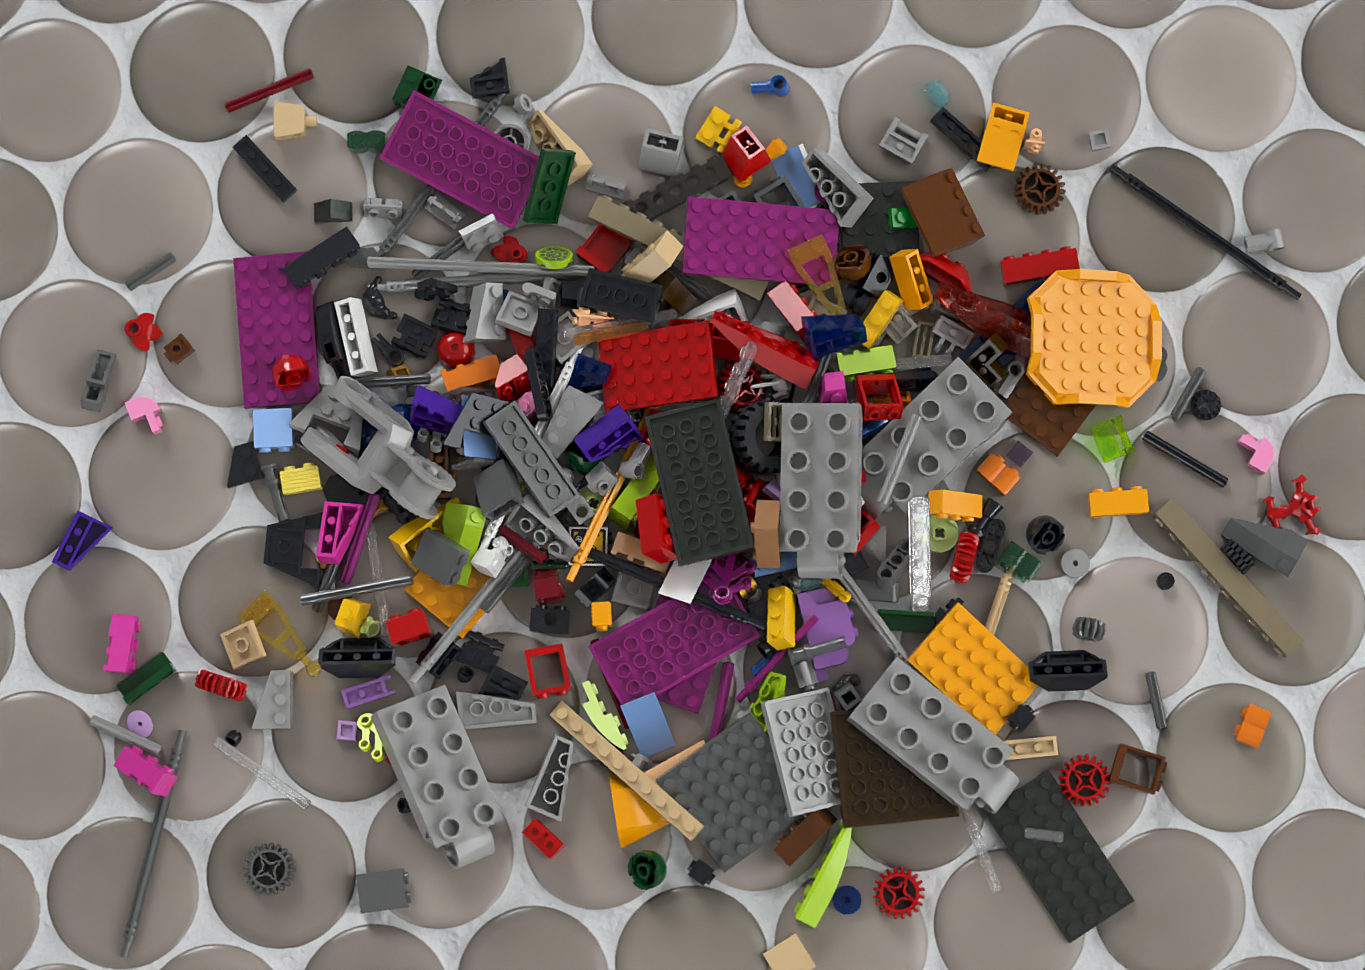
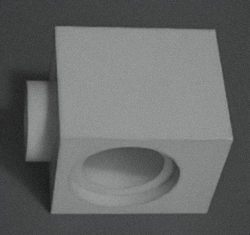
[566,495,595,527]

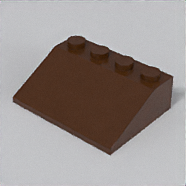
[900,168,985,258]

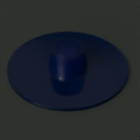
[832,885,862,915]

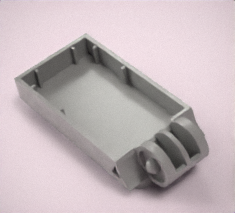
[861,357,1012,520]
[779,403,863,579]
[847,657,1020,814]
[371,685,504,869]

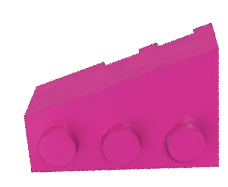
[316,501,364,565]

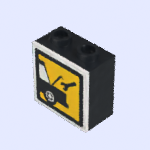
[568,527,612,568]

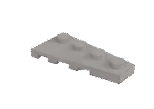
[456,691,537,729]

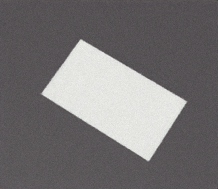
[658,559,712,604]

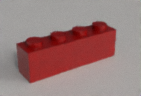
[999,246,1080,286]

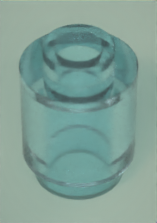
[925,79,951,109]

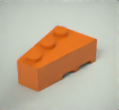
[440,354,500,398]

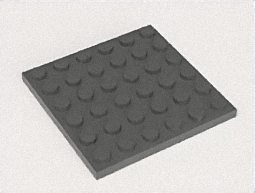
[656,712,805,873]

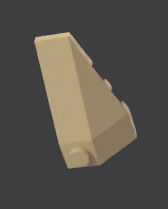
[528,109,593,186]

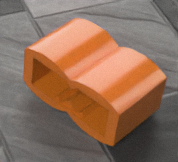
[975,453,1020,496]
[1233,704,1272,749]

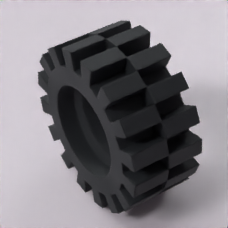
[1220,539,1255,575]

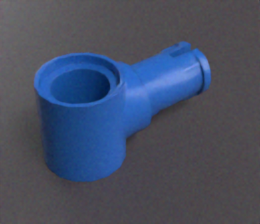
[751,75,790,97]

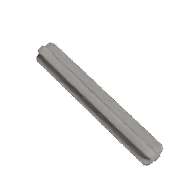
[90,715,161,755]

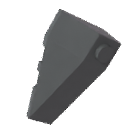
[1221,518,1308,577]

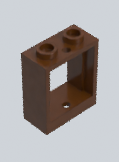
[1108,743,1167,795]

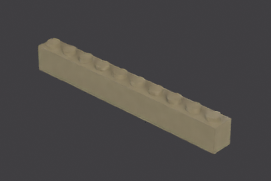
[587,195,769,302]
[1153,498,1304,658]

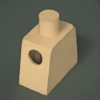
[274,102,317,141]

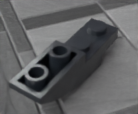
[316,301,351,380]

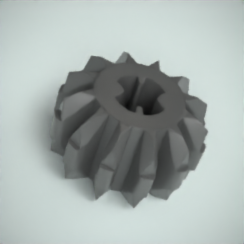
[1072,617,1106,642]

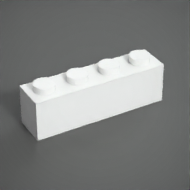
[334,297,378,378]

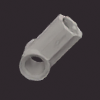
[1244,229,1284,254]
[993,361,1024,399]
[619,442,652,480]

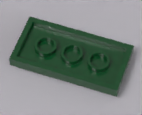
[523,148,576,224]

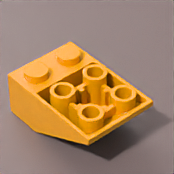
[977,102,1030,171]

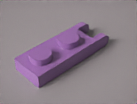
[341,675,396,709]

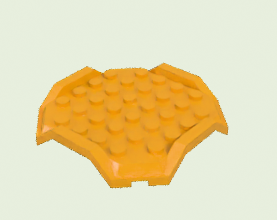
[1026,269,1162,408]

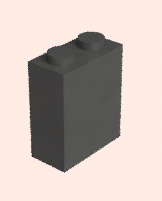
[473,459,524,521]
[411,530,470,586]
[356,868,412,914]

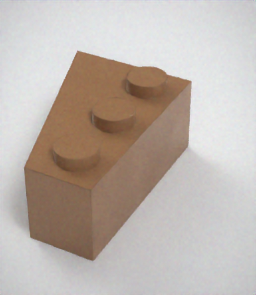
[751,500,782,568]
[611,531,671,575]

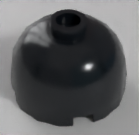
[1026,515,1065,555]

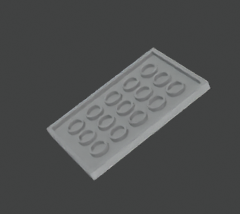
[761,687,840,817]

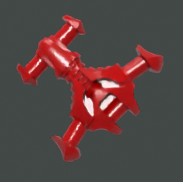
[1263,474,1321,535]

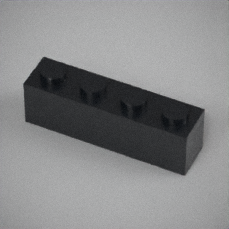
[283,226,360,290]

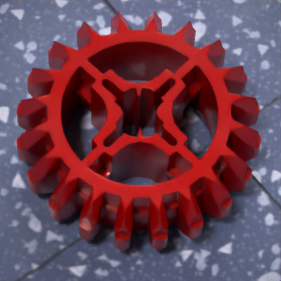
[717,360,766,411]
[949,531,979,584]
[195,669,247,702]
[1058,754,1111,807]
[873,867,925,919]

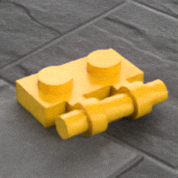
[695,106,742,154]

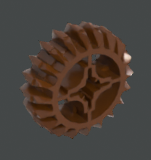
[1014,164,1066,215]

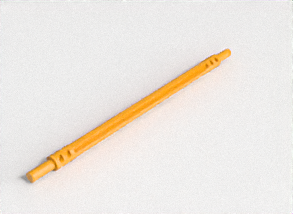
[566,406,660,583]

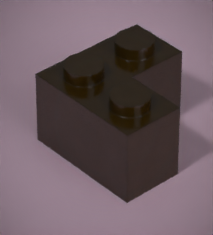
[651,271,698,317]
[964,332,1009,390]

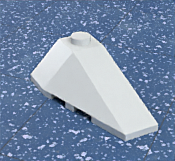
[665,289,748,327]

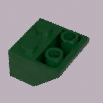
[392,65,442,108]

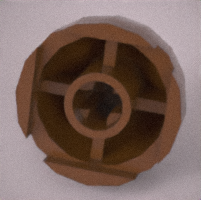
[833,244,872,281]

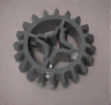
[243,842,296,895]

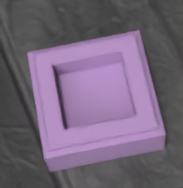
[336,720,358,741]

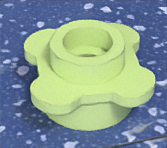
[359,616,380,638]

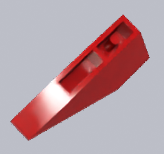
[710,311,820,389]

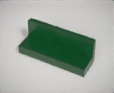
[877,609,936,633]
[117,652,176,705]

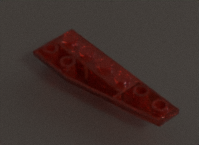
[934,283,1031,359]

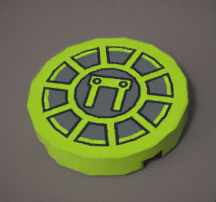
[535,246,573,269]

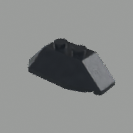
[318,638,397,678]
[1028,650,1108,692]

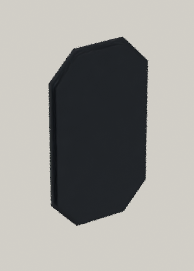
[323,474,389,504]

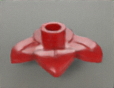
[491,236,527,263]
[124,313,163,351]

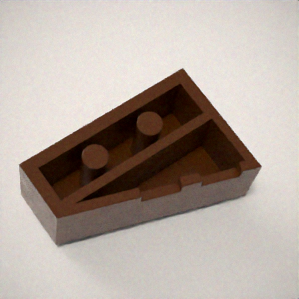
[429,440,465,500]
[774,808,838,866]

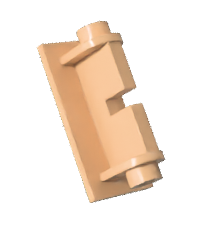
[1023,128,1045,154]
[572,307,614,329]

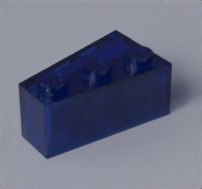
[801,314,867,359]

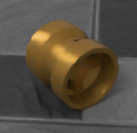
[731,573,758,600]

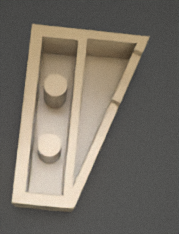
[621,231,683,283]

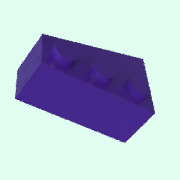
[410,385,462,435]
[573,404,645,463]
[52,511,113,571]

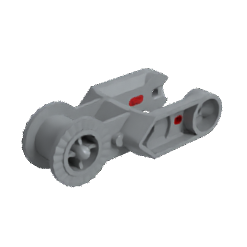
[301,376,456,520]

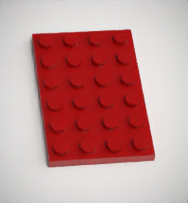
[598,320,718,414]

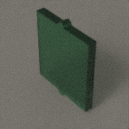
[531,561,568,569]

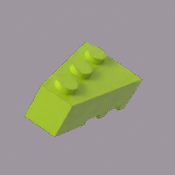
[835,345,897,383]

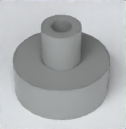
[513,94,533,114]

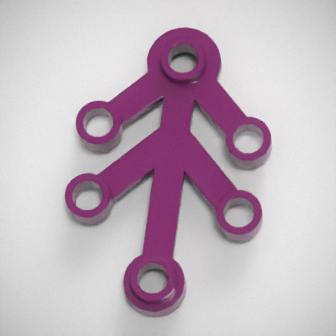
[702,552,755,605]

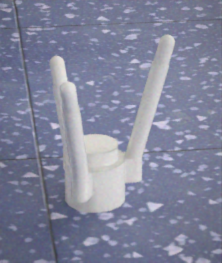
[751,374,791,401]

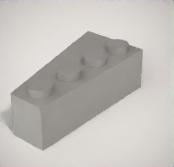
[802,148,874,228]

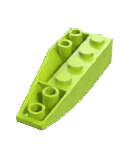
[793,821,852,928]

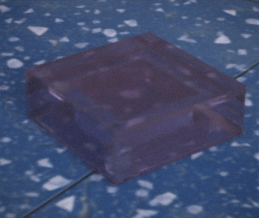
[1006,441,1033,468]

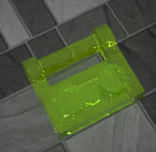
[1089,415,1136,464]

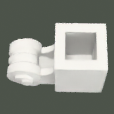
[470,536,513,578]

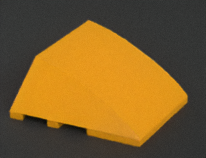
[609,772,670,849]

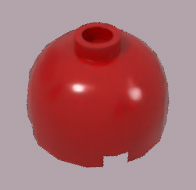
[437,332,475,370]
[272,354,312,391]

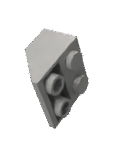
[638,128,684,178]

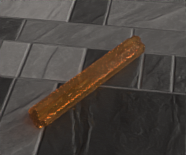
[573,321,649,346]

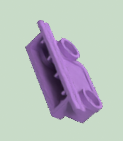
[796,588,858,682]

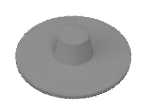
[1061,549,1090,578]

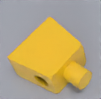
[335,598,371,639]

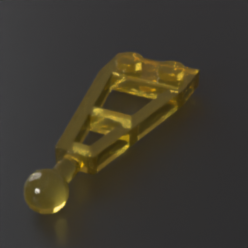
[787,234,854,336]
[238,590,322,677]

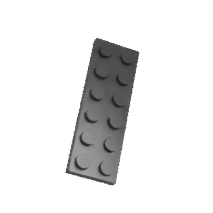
[483,401,581,518]

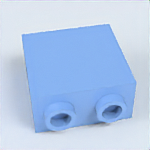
[253,408,295,453]

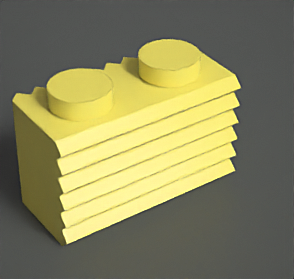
[280,463,323,496]

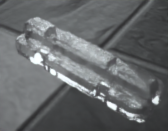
[1025,828,1064,842]

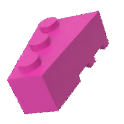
[816,371,849,403]
[103,614,141,674]
[114,745,178,797]

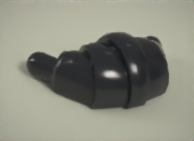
[362,276,397,319]

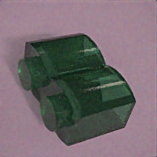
[347,130,387,154]
[997,541,1043,583]

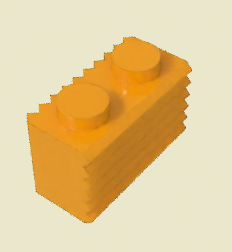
[591,602,612,632]

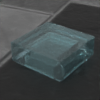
[800,578,822,591]

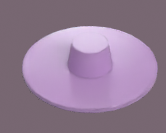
[127,710,153,738]

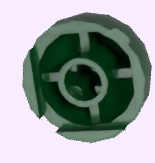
[566,441,604,475]
[628,850,667,890]

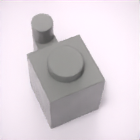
[793,661,818,691]

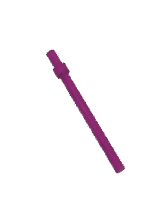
[735,614,819,703]

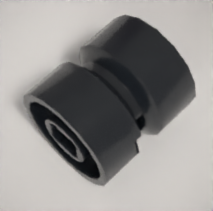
[837,283,872,317]

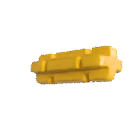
[819,578,852,603]

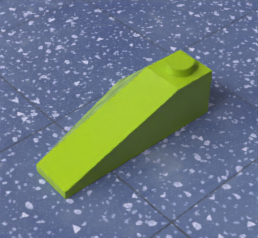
[442,503,486,586]
[749,671,786,736]

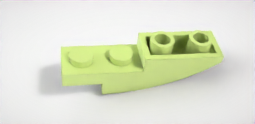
[582,680,629,750]

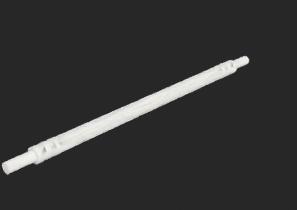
[478,345,583,553]

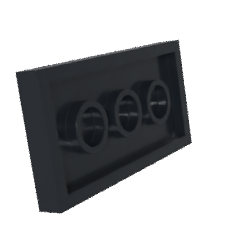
[579,268,663,324]

